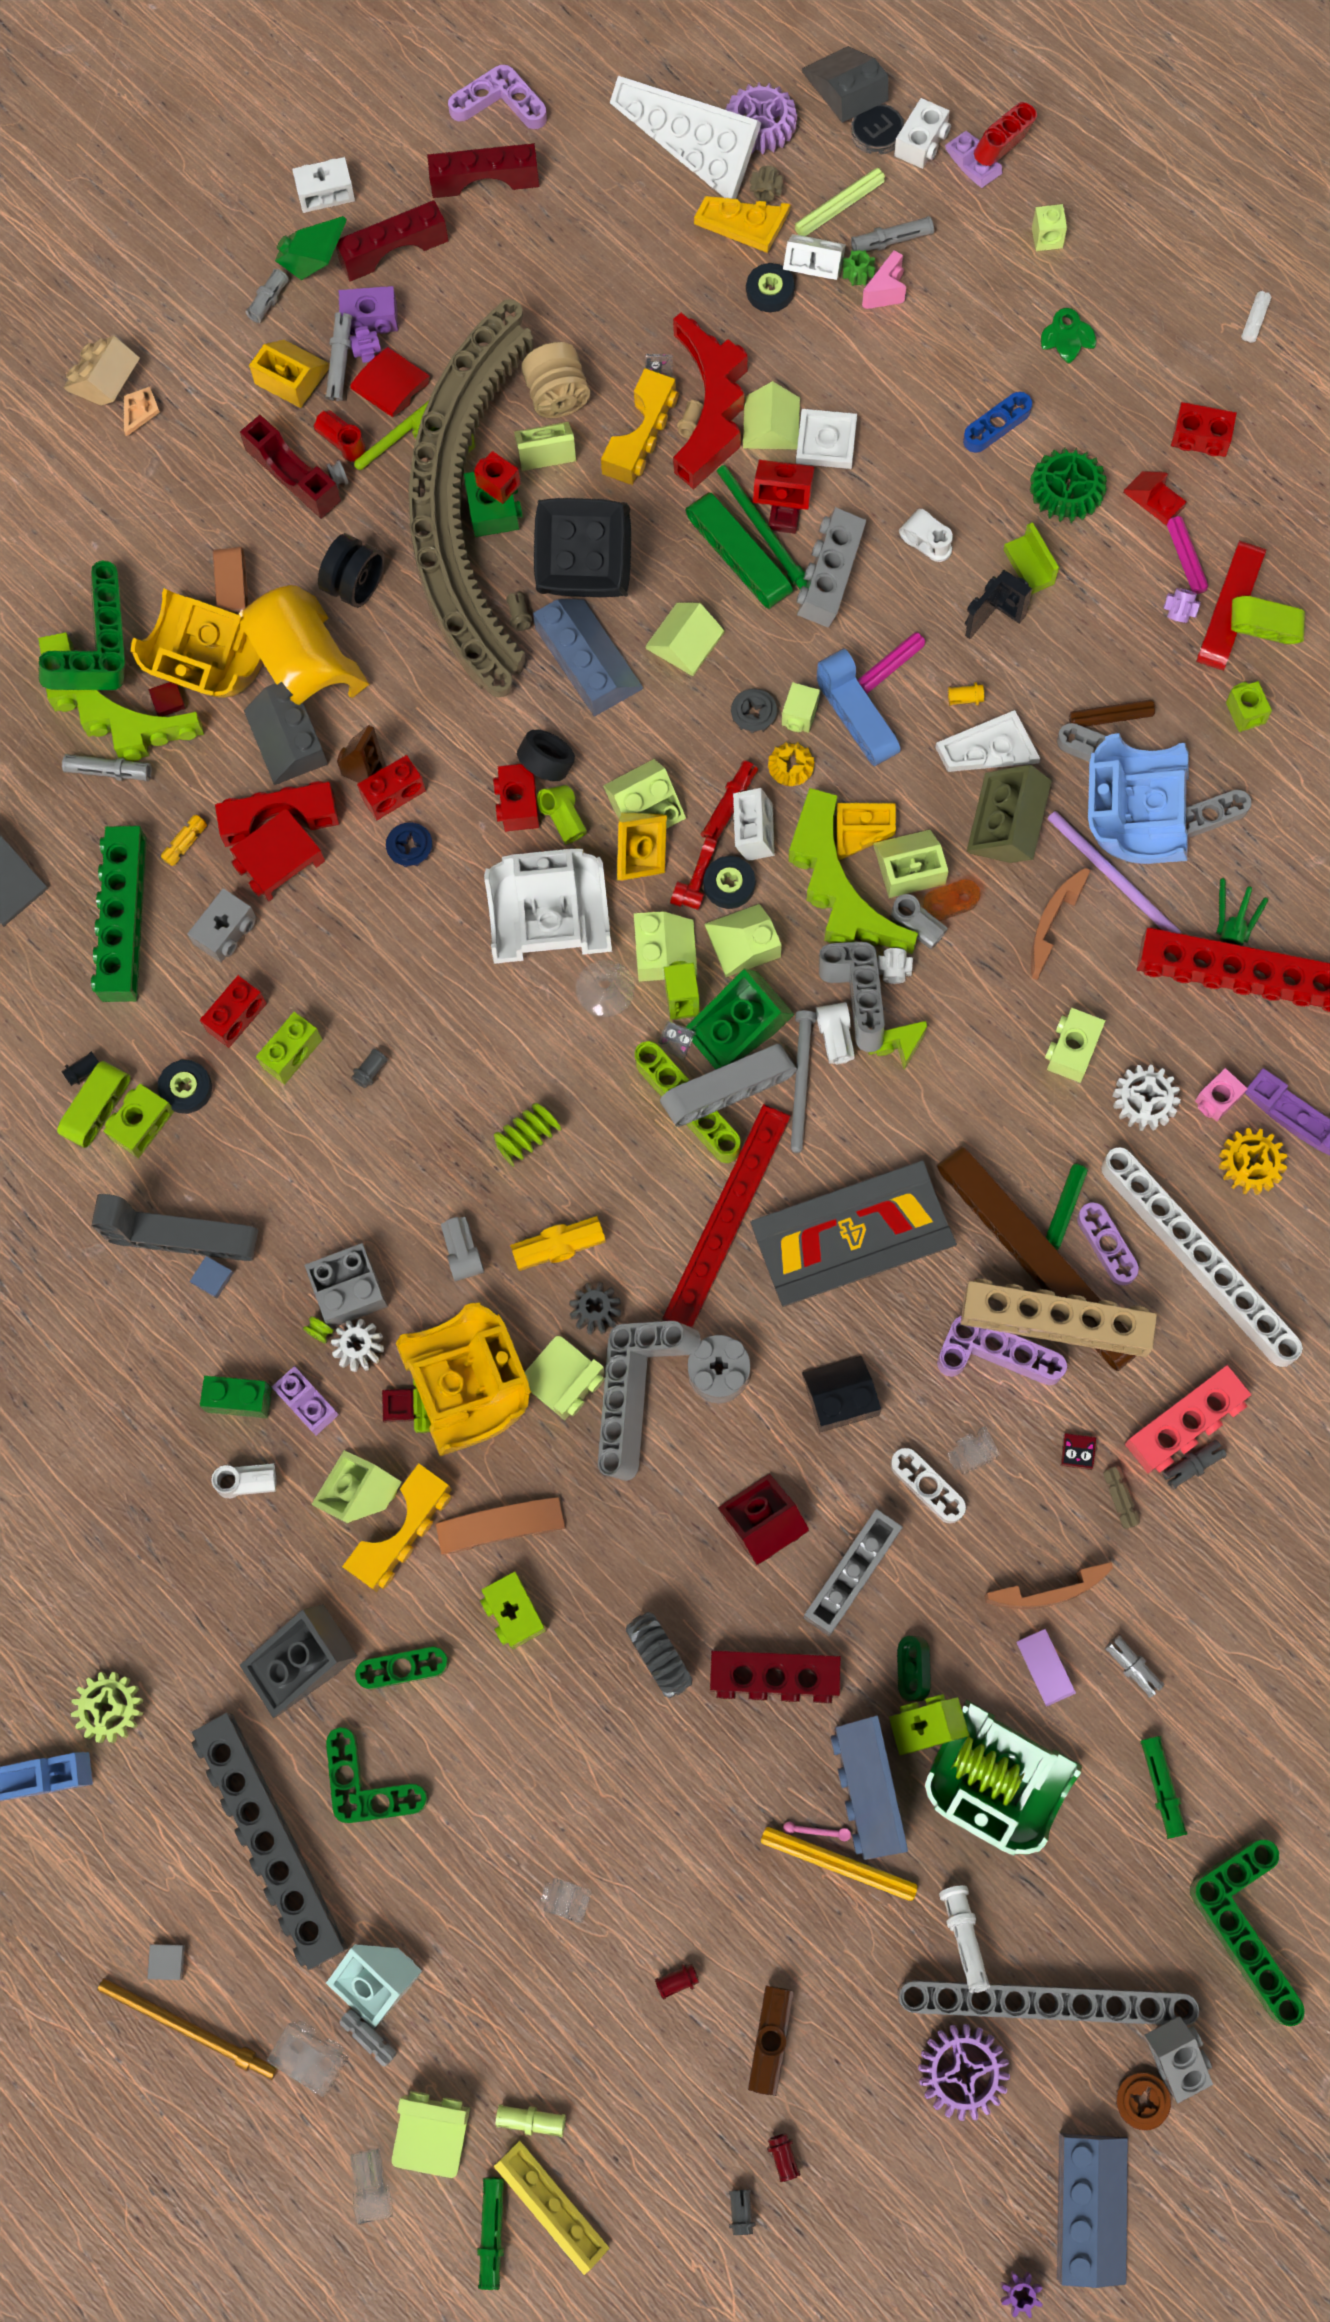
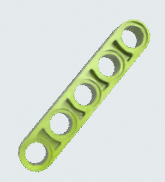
[634,1041,740,1163]

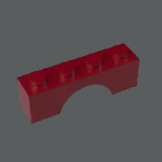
[427,143,539,198]
[336,200,449,282]
[240,414,341,519]

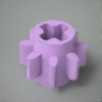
[1164,588,1201,623]

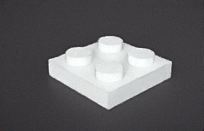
[796,409,857,469]

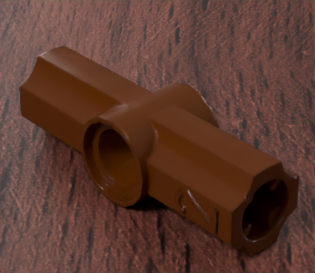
[748,1985,794,2096]

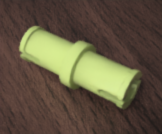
[496,2104,566,2138]

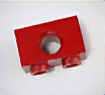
[753,459,815,510]
[493,764,539,832]

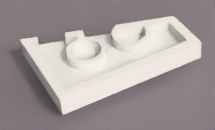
[935,710,1040,772]

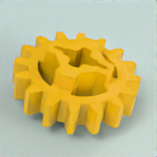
[1219,1128,1287,1195]

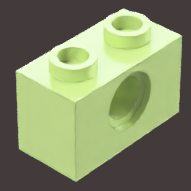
[1045,1008,1106,1083]

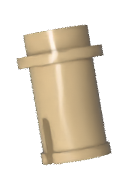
[677,400,704,438]

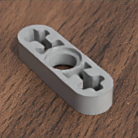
[1186,790,1251,838]

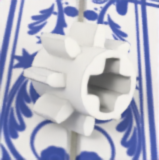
[877,948,913,984]

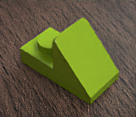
[868,1021,927,1069]

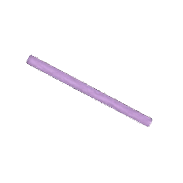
[1048,811,1181,934]

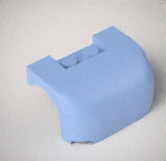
[1088,733,1189,864]

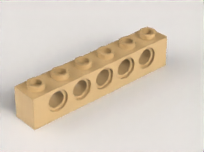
[960,1279,1157,1357]

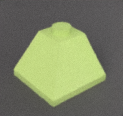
[705,904,782,977]
[312,1450,402,1523]

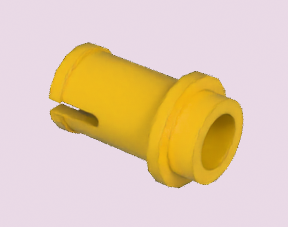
[948,682,984,706]

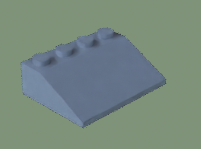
[830,1716,908,1860]

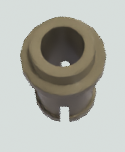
[506,592,532,631]

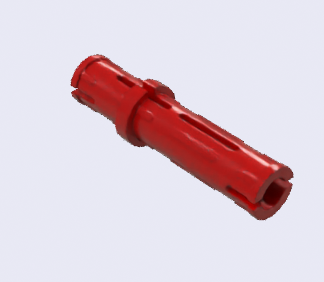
[701,761,759,842]

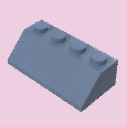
[533,599,643,717]
[1057,2133,1128,2288]

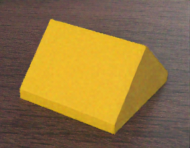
[617,813,667,881]

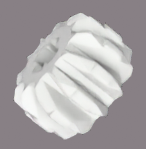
[331,1319,384,1372]

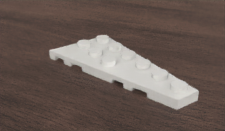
[610,76,761,199]

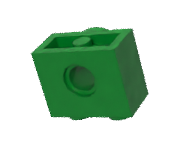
[463,472,523,537]

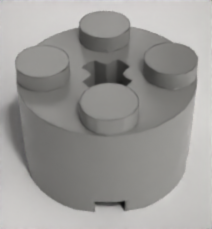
[688,1335,750,1403]

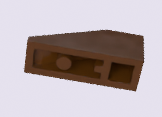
[337,725,385,783]

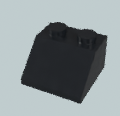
[802,1356,881,1433]

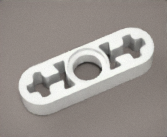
[891,1448,966,1523]

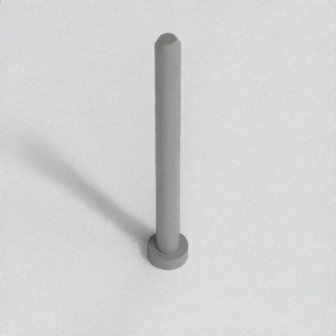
[791,1010,817,1153]

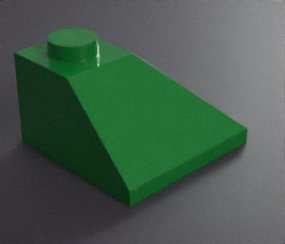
[275,216,347,280]

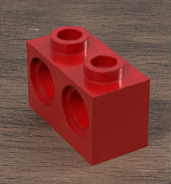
[1171,402,1237,457]
[357,755,426,821]
[200,975,267,1048]

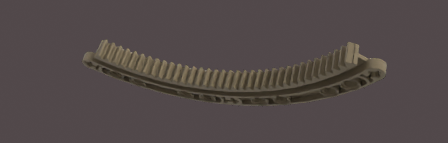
[409,299,533,698]

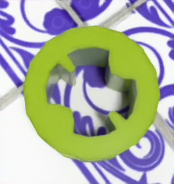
[302,1316,334,1344]

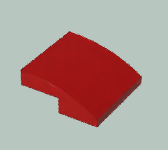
[350,347,430,417]

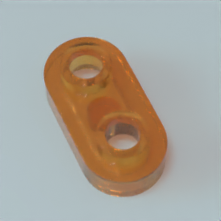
[922,880,980,921]

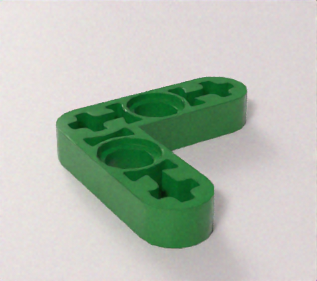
[326,1727,428,1823]

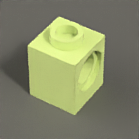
[1032,204,1067,251]
[782,682,820,733]

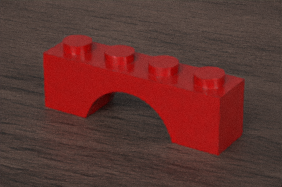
[215,781,339,847]

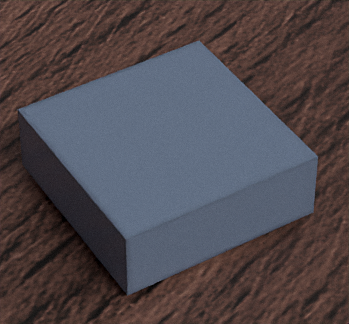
[189,1256,233,1298]

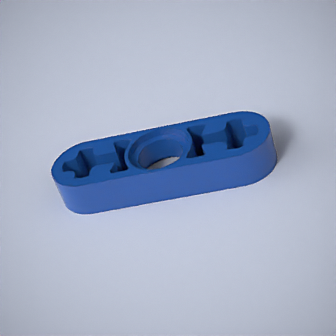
[963,392,1032,453]

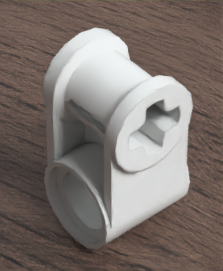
[899,508,953,562]

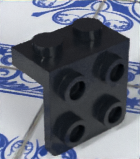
[965,570,1032,639]

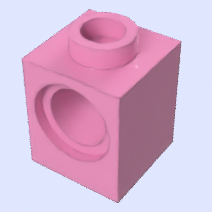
[1195,1068,1248,1121]

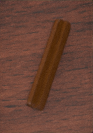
[1069,699,1155,727]

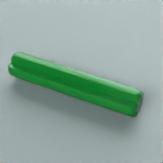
[1045,1164,1088,1250]

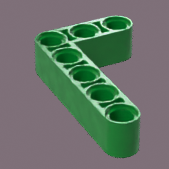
[38,560,125,690]
[1190,1840,1305,2026]

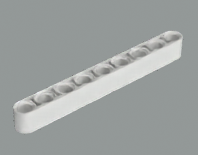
[1101,1147,1303,1367]

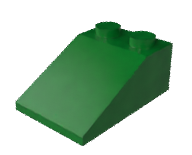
[685,968,795,1070]

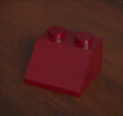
[718,1473,810,1565]

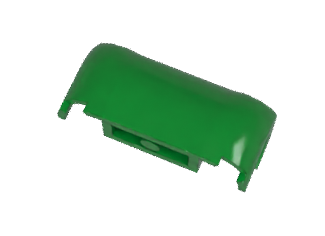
[925,1699,1082,1856]

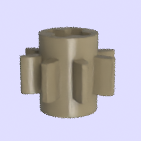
[750,166,783,202]

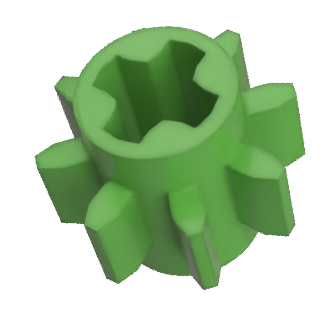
[842,250,875,286]

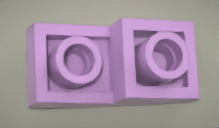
[945,131,1002,188]
[272,1366,339,1436]
[1016,1629,1076,1707]

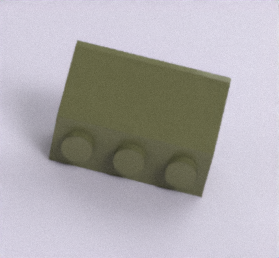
[967,765,1052,863]

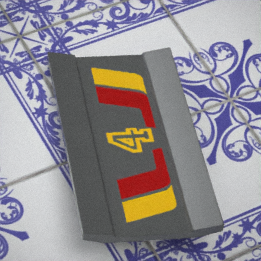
[750,1160,957,1307]

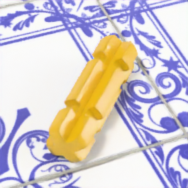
[161,814,207,866]

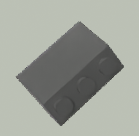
[244,682,328,785]

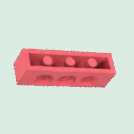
[1125,1365,1251,1474]

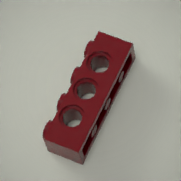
[710,1651,841,1703]

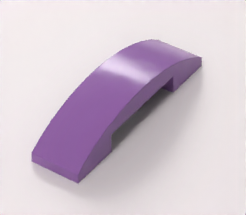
[1245,1068,1330,1156]

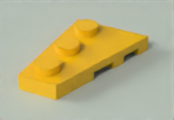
[694,196,791,253]

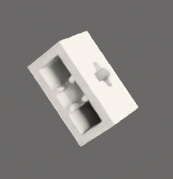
[292,157,355,213]

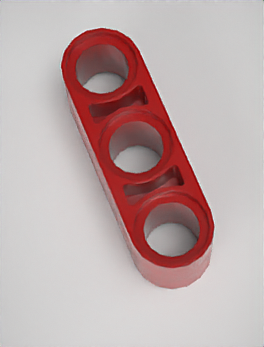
[973,102,1037,166]

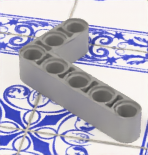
[598,1321,701,1481]

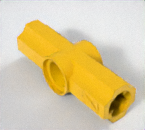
[510,1216,606,1271]

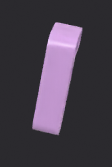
[937,1316,1067,1385]

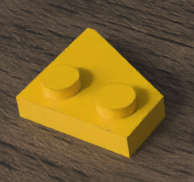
[836,803,896,860]

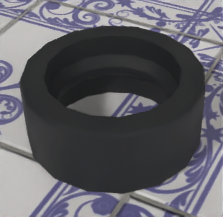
[517,730,575,781]

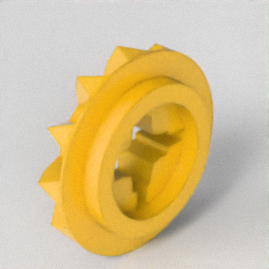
[768,742,814,786]

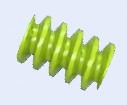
[493,1103,562,1167]
[950,1737,1025,1806]

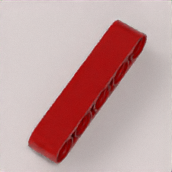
[1196,540,1267,671]

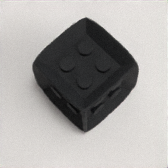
[534,498,631,598]

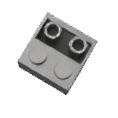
[304,1243,388,1328]

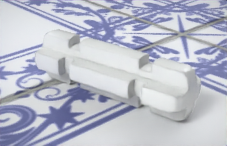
[1241,291,1271,343]

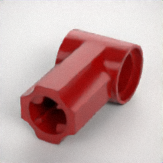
[313,410,366,462]

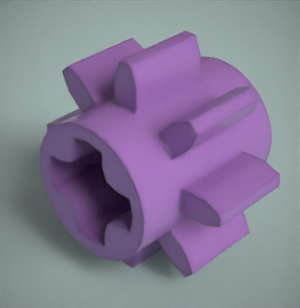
[349,326,381,363]
[1000,2271,1043,2318]

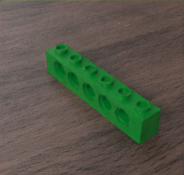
[91,826,146,1002]

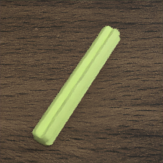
[795,168,885,236]

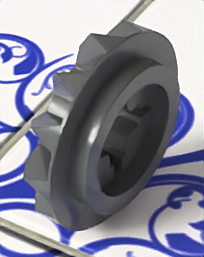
[731,689,777,733]

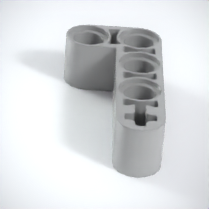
[819,942,885,1052]

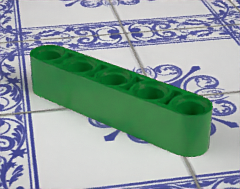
[685,492,793,609]

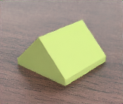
[743,381,800,450]
[514,422,576,471]
[646,603,724,676]

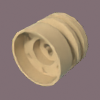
[522,342,590,418]

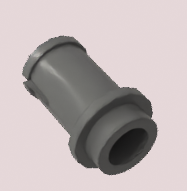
[352,1049,388,1088]
[729,2189,756,2235]

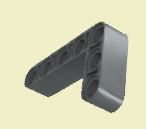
[91,1194,258,1261]

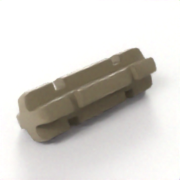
[1103,1466,1140,1529]

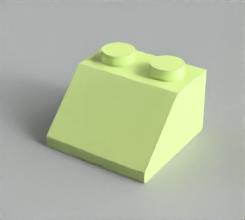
[634,911,698,982]

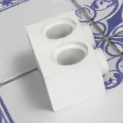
[894,98,951,169]
[783,234,846,280]
[733,788,775,861]

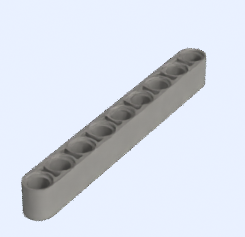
[897,1980,1199,2025]

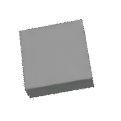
[147,1944,185,1980]

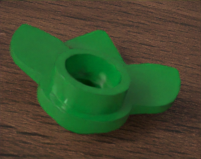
[1041,308,1096,364]

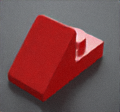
[1123,471,1186,526]

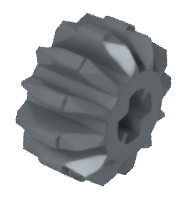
[569,1282,621,1335]

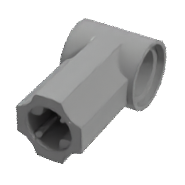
[890,894,948,950]
[441,1217,484,1281]

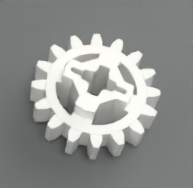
[1113,1065,1181,1131]

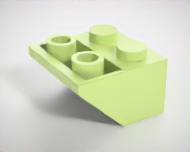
[603,759,686,829]
[873,830,949,898]

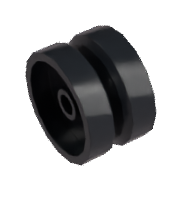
[318,533,385,608]

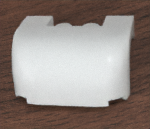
[484,849,612,964]

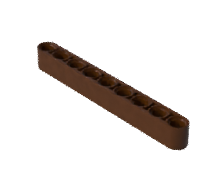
[936,1146,1136,1371]

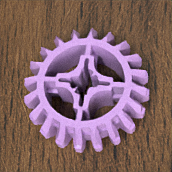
[726,82,797,155]
[918,2024,1010,2121]

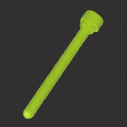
[354,400,429,470]

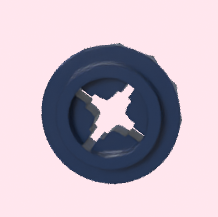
[386,822,433,868]

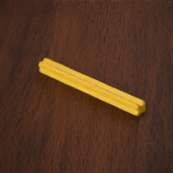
[761,1827,918,1901]

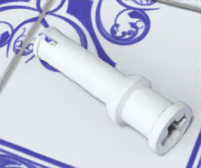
[939,1885,990,1993]

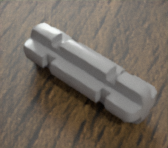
[339,2009,396,2067]

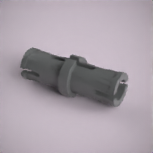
[1162,1440,1227,1490]

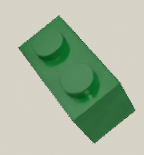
[200,1376,272,1418]

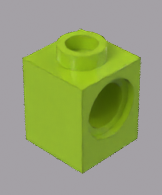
[1226,681,1272,732]

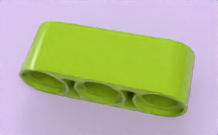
[1231,596,1305,644]
[57,1061,131,1148]

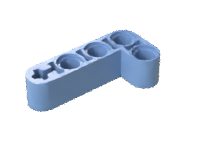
[817,648,901,766]

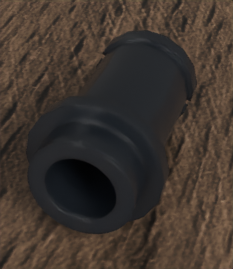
[61,1051,99,1086]

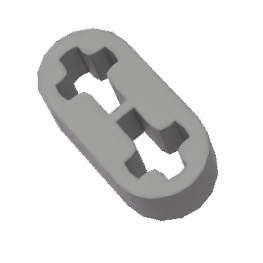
[1057,723,1105,762]

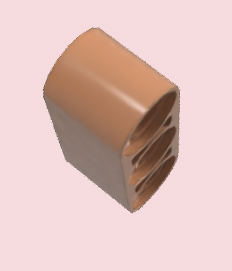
[213,547,249,615]

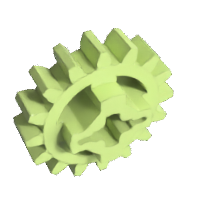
[71,1672,143,1743]

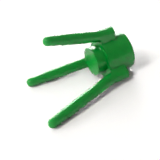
[1216,878,1268,946]

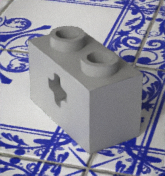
[187,889,256,963]

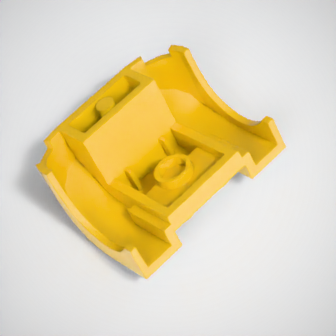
[239,585,370,705]
[131,588,263,698]
[396,1303,531,1456]

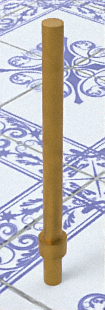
[97,1978,278,2080]

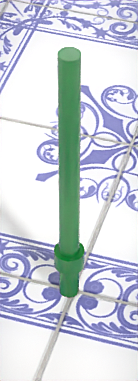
[717,465,808,589]

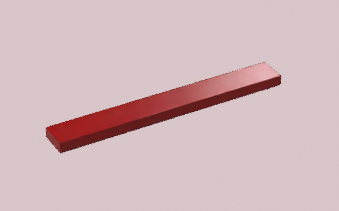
[662,1104,791,1328]

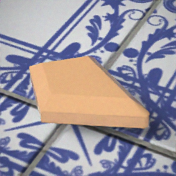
[124,387,160,436]

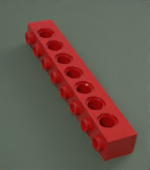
[1136,927,1330,1012]

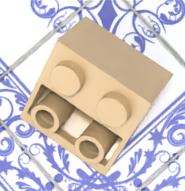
[63,336,140,406]

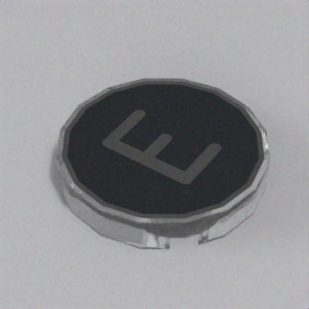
[851,104,904,155]

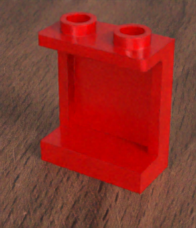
[230,808,325,902]

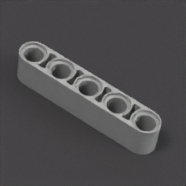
[660,1044,797,1127]

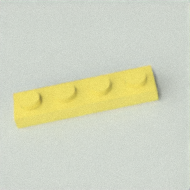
[494,2141,610,2275]

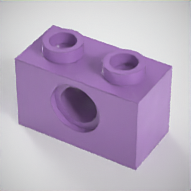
[339,286,398,335]

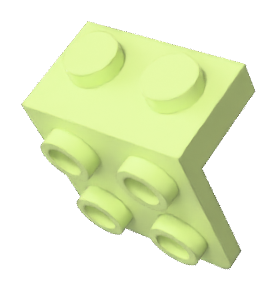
[525,1336,605,1421]
[392,2091,470,2178]

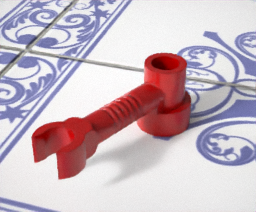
[670,836,717,910]

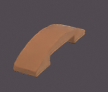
[1031,868,1091,980]
[436,1497,565,1555]
[984,1562,1113,1609]

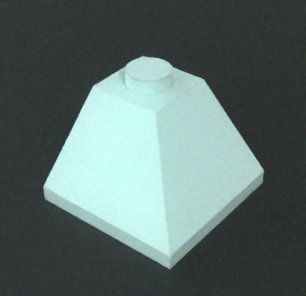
[326,1944,422,2029]

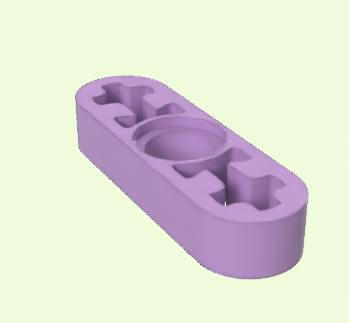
[1077,1202,1139,1285]

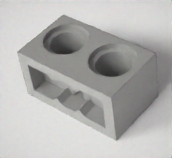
[1144,2016,1213,2104]

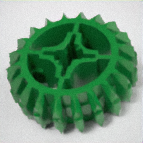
[1030,447,1107,523]

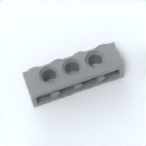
[796,507,866,627]
[803,1509,903,1637]

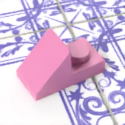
[862,250,906,309]

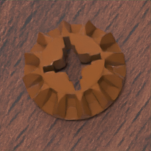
[1116,2072,1171,2130]

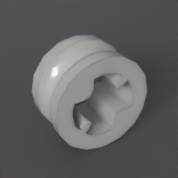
[326,460,349,488]

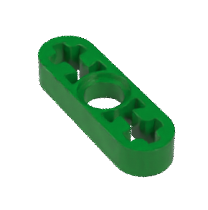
[355,1647,449,1690]

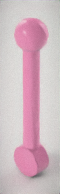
[783,1822,851,1841]

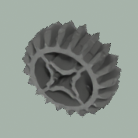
[626,1612,692,1698]

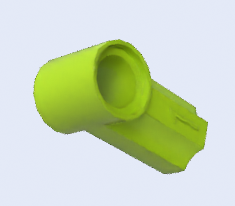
[536,785,587,845]

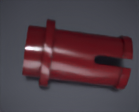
[655,1963,700,2000]
[767,2133,801,2182]

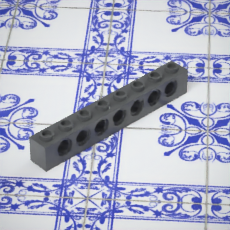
[192,1713,348,1970]

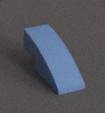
[0,1752,93,1801]

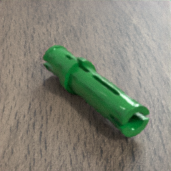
[1140,1736,1188,1839]
[477,2177,504,2290]

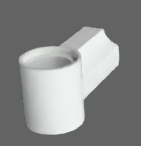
[816,1002,855,1065]
[211,1464,277,1499]

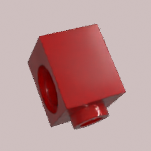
[474,451,521,504]

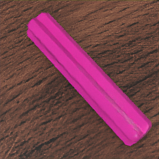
[1167,516,1208,594]
[857,632,925,694]

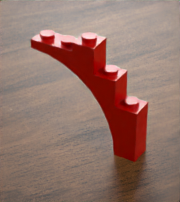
[673,312,748,490]

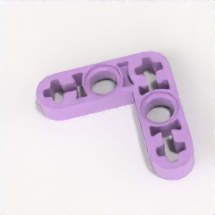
[448,65,547,129]

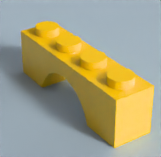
[601,368,679,485]
[342,1463,452,1592]

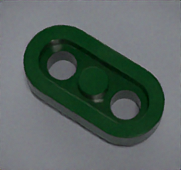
[897,1635,931,1702]

